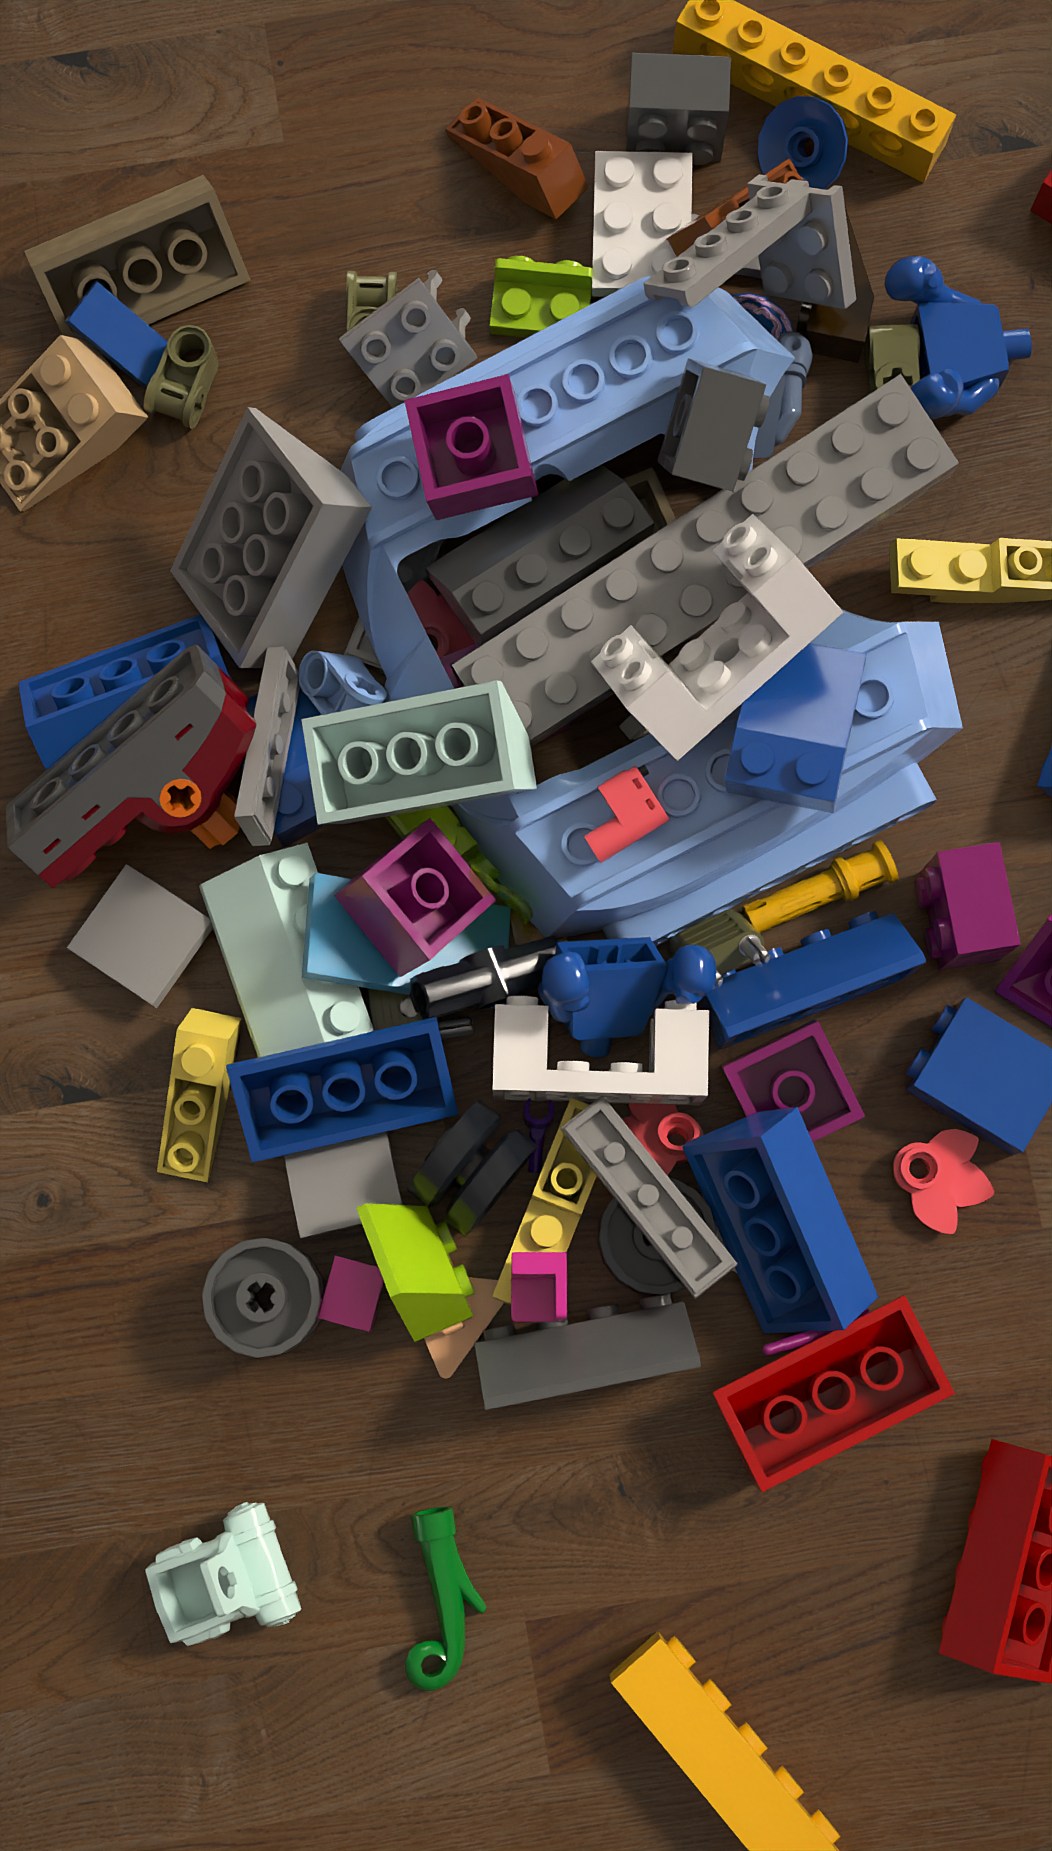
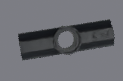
[410,935,559,1020]

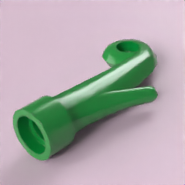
[405,1506,487,1691]

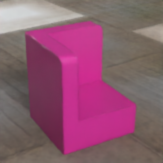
[511,1252,567,1323]
[318,1256,384,1332]

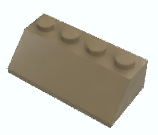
[24,175,250,340]

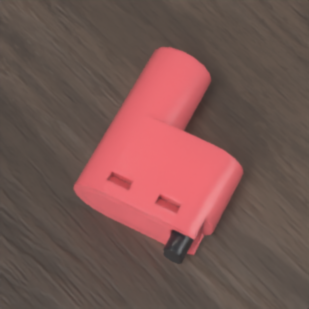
[584,765,669,863]

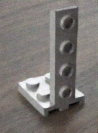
[643,174,856,309]

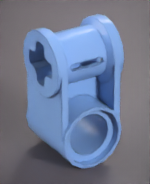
[298,651,387,715]

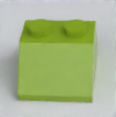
[356,1203,475,1342]

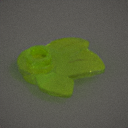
[461,851,533,925]

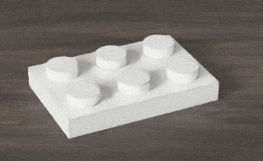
[592,151,692,297]

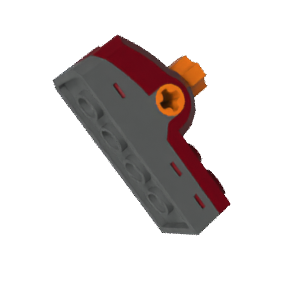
[6,644,257,888]

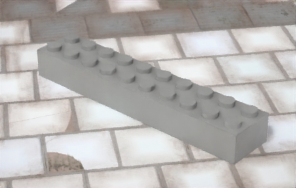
[452,374,959,747]

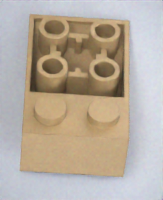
[0,335,148,512]

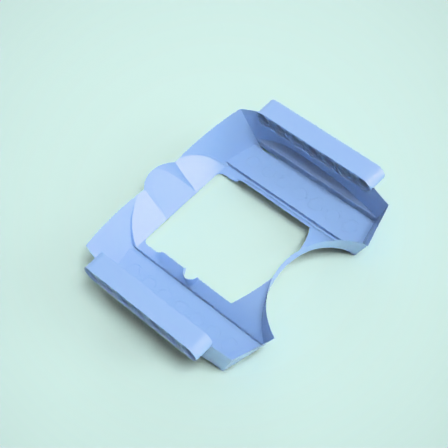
[340,276,963,946]

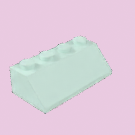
[301,680,537,825]
[199,843,374,1058]

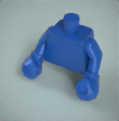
[884,256,1032,420]
[538,937,717,1057]

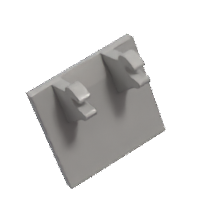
[339,270,478,408]

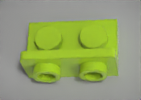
[490,256,593,338]

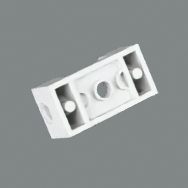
[591,514,843,761]
[492,996,709,1106]

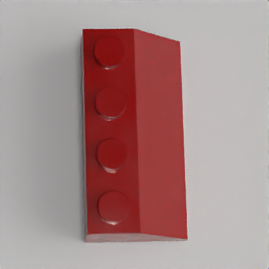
[712,1295,955,1492]
[939,1439,1052,1684]

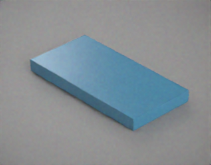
[302,873,511,1009]

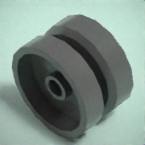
[202,1238,325,1358]

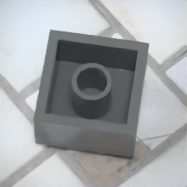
[626,53,731,165]
[657,358,769,492]

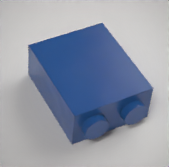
[905,997,1052,1156]

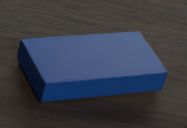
[65,282,168,387]

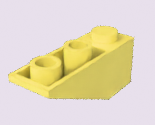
[157,1008,242,1182]

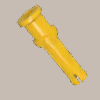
[742,840,899,933]

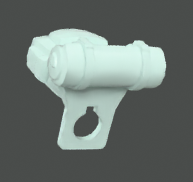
[145,1502,302,1646]

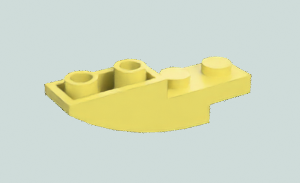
[889,538,1052,603]
[492,1098,597,1306]

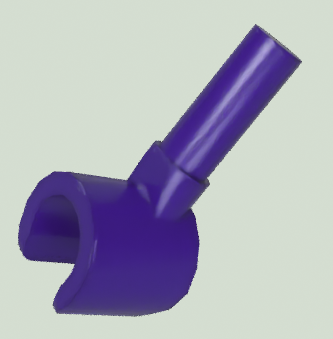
[523,1098,555,1173]

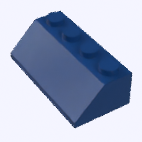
[18,614,232,770]
[700,911,927,1050]
[226,1017,458,1162]
[682,1107,879,1333]

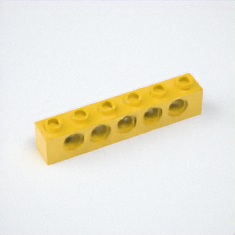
[672,0,956,183]

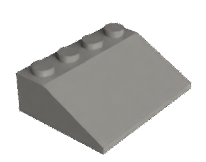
[170,407,372,668]

